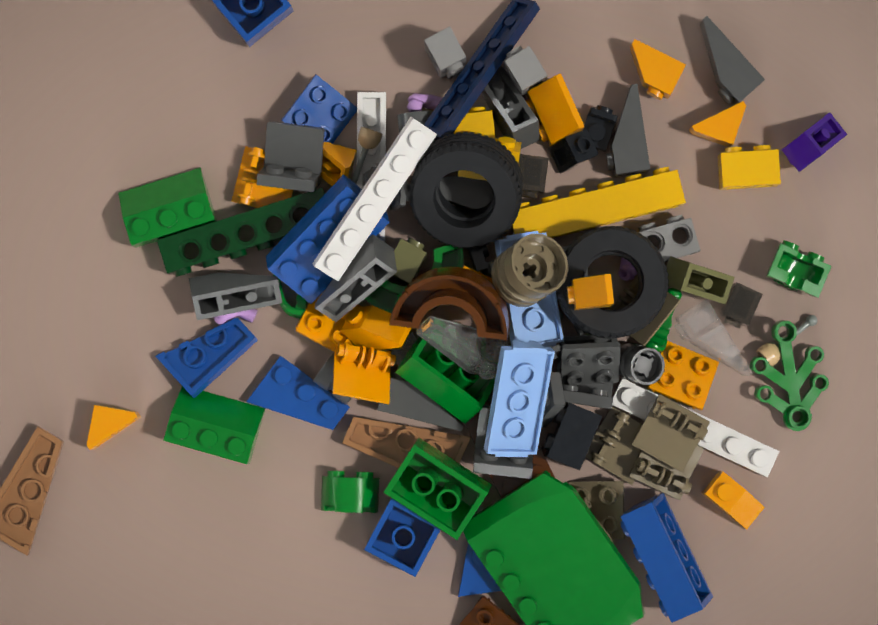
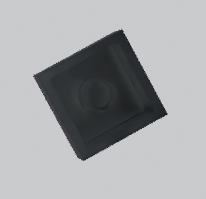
[542,403,602,471]

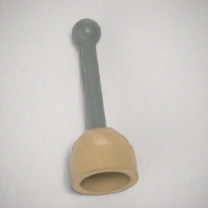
[351,126,383,184]
[756,315,818,367]

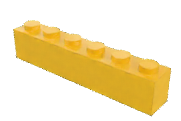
[512,167,686,238]

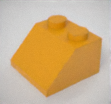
[525,73,585,147]

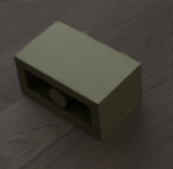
[392,237,427,285]
[667,256,735,305]

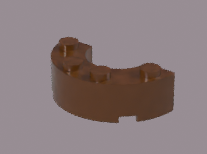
[389,266,510,341]

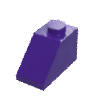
[781,112,847,172]

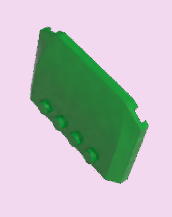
[463,470,645,625]

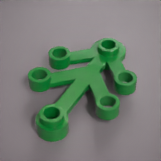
[750,320,829,431]

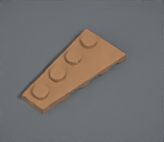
[342,417,471,468]
[0,426,64,556]

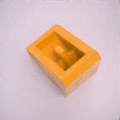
[689,101,746,147]
[321,141,357,186]
[87,405,141,450]

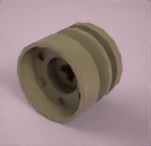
[491,234,569,307]

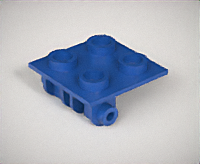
[281,74,357,144]

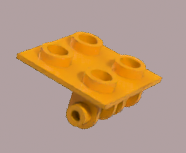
[231,146,293,208]
[295,290,362,352]
[647,341,719,411]
[332,342,396,405]

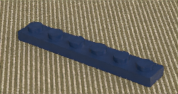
[424,0,540,140]

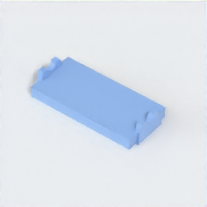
[494,231,564,347]
[484,340,555,457]

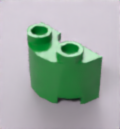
[766,240,832,298]
[321,471,380,513]

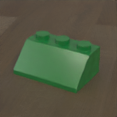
[118,168,217,248]
[396,318,498,424]
[163,386,266,464]
[383,438,492,540]

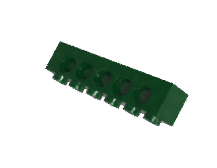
[157,188,325,277]

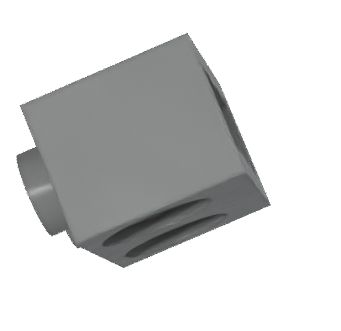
[424,26,466,79]
[503,46,548,97]
[638,215,701,262]

